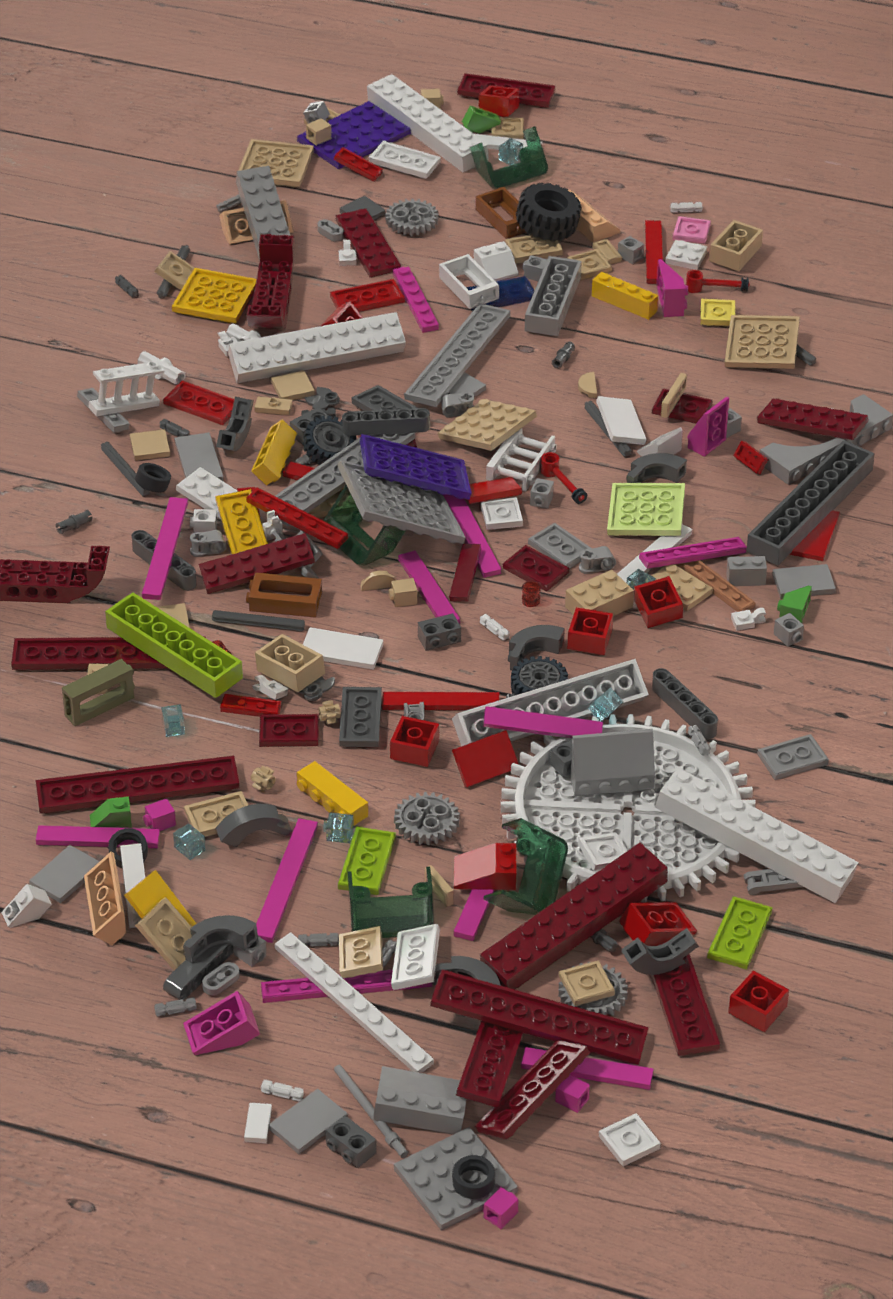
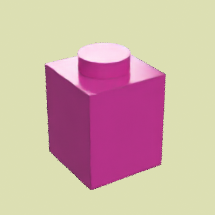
[143,798,176,831]
[555,1075,590,1113]
[483,1187,519,1229]

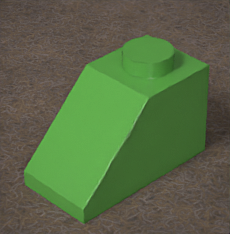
[462,105,501,133]
[777,585,812,623]
[90,797,132,828]

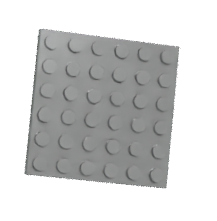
[337,460,466,544]

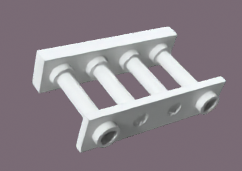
[88,361,164,416]
[486,428,557,492]

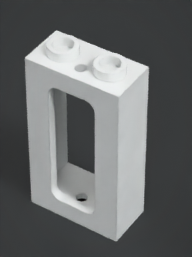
[439,254,499,309]
[120,843,145,928]

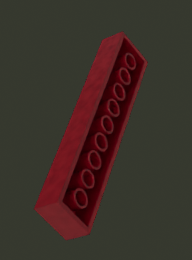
[480,842,668,990]

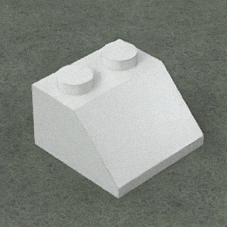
[474,241,518,281]

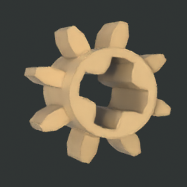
[318,700,341,725]
[251,766,276,792]

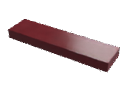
[449,544,482,602]

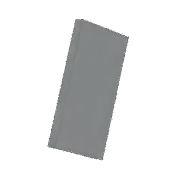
[174,432,223,481]

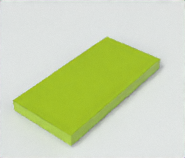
[338,826,396,895]
[707,896,773,970]

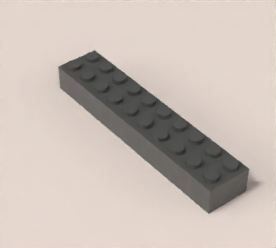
[747,440,875,566]

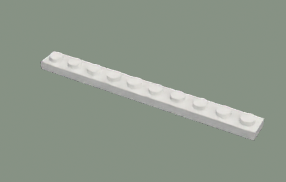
[275,932,434,1073]

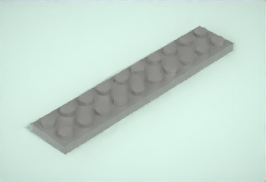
[404,304,511,407]
[262,433,415,526]

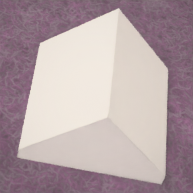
[637,427,683,456]

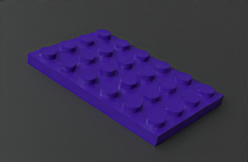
[297,101,411,170]
[360,434,471,499]

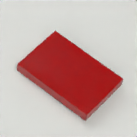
[466,477,522,504]
[452,730,519,787]

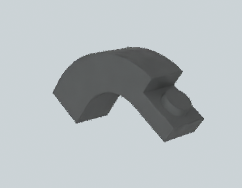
[216,396,254,451]
[626,453,687,483]
[508,625,565,670]
[216,804,292,847]
[183,915,258,963]
[621,928,699,975]
[432,956,500,985]

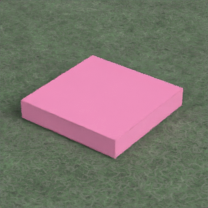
[673,216,711,244]

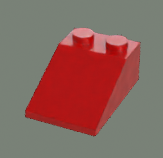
[454,843,516,890]
[619,902,697,946]

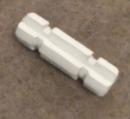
[670,202,703,213]
[480,614,510,641]
[261,1080,304,1101]

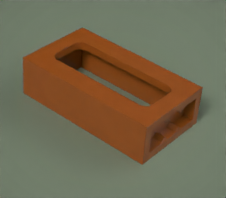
[475,187,526,239]
[246,573,322,618]

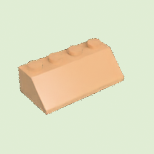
[568,190,620,243]
[219,200,293,244]
[84,852,126,945]

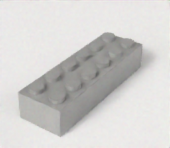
[236,166,290,261]
[525,256,582,336]

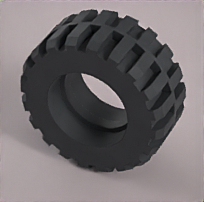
[516,183,582,241]

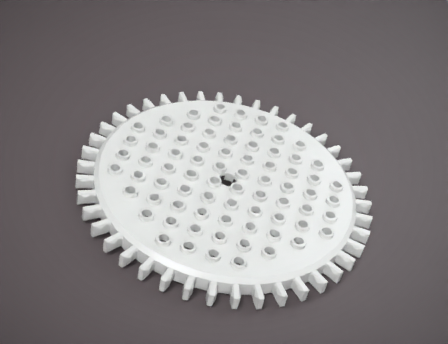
[501,714,756,903]

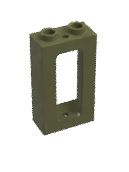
[62,659,135,726]

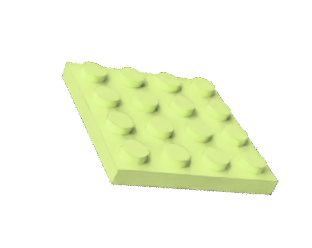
[607,483,685,536]

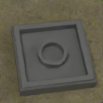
[340,196,386,220]

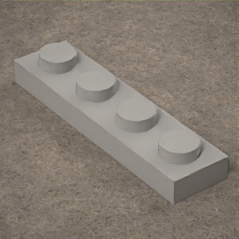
[77,388,130,433]

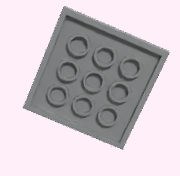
[394,1127,518,1231]

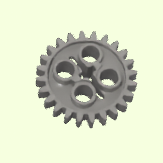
[385,198,439,236]
[394,792,460,845]
[558,962,628,1016]

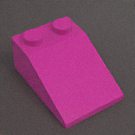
[657,259,688,317]
[687,396,729,457]
[183,991,260,1055]

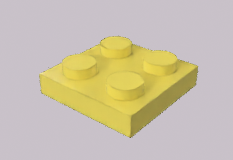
[700,299,735,326]

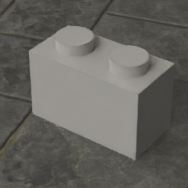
[726,556,767,586]

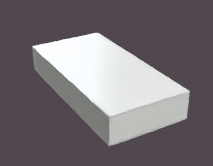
[244,1103,272,1144]

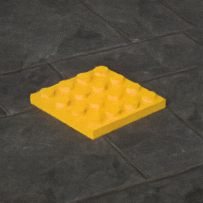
[172,268,256,323]

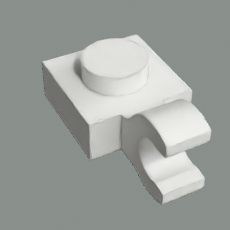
[339,240,356,266]
[218,331,238,357]
[262,510,283,541]
[731,608,766,631]
[253,675,288,700]

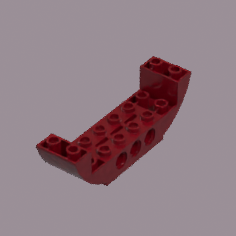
[247,234,294,329]
[0,546,110,604]

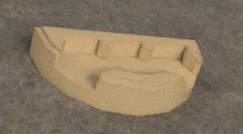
[578,372,597,398]
[360,571,396,591]

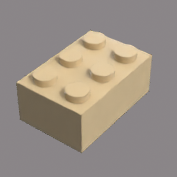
[709,220,763,271]
[565,570,634,616]
[255,634,325,692]

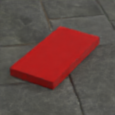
[330,279,405,312]
[163,380,234,425]
[789,510,840,562]

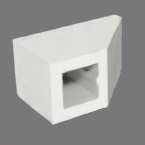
[1,884,52,928]

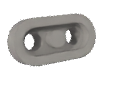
[202,962,240,995]

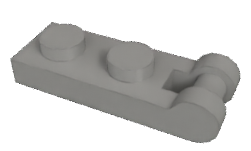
[744,869,803,895]

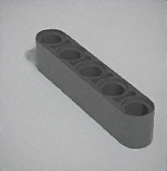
[342,408,430,436]
[131,530,197,591]
[652,668,718,739]
[163,944,234,1000]

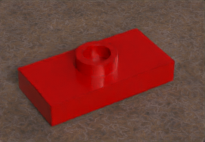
[733,440,769,475]

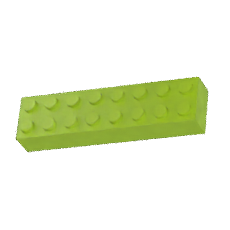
[105,592,243,698]

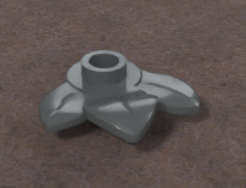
[305,387,340,409]
[299,676,335,701]

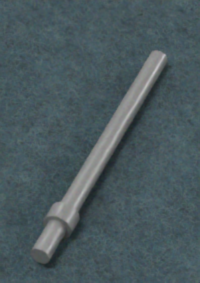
[334,1065,408,1158]

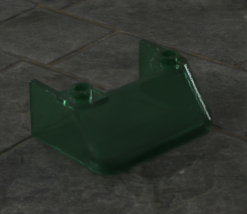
[469,126,548,189]
[324,485,407,566]
[483,818,568,915]
[347,866,435,938]

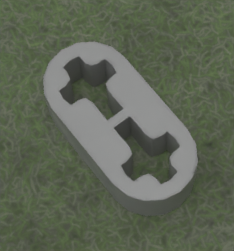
[317,219,343,242]

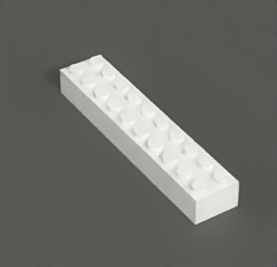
[367,74,488,172]
[228,312,406,383]
[452,659,649,746]
[655,767,858,904]

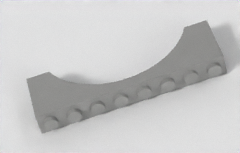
[760,394,893,485]

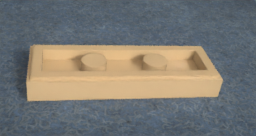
[661,373,687,418]

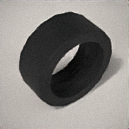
[135,463,171,493]
[108,828,148,868]
[452,1155,495,1199]

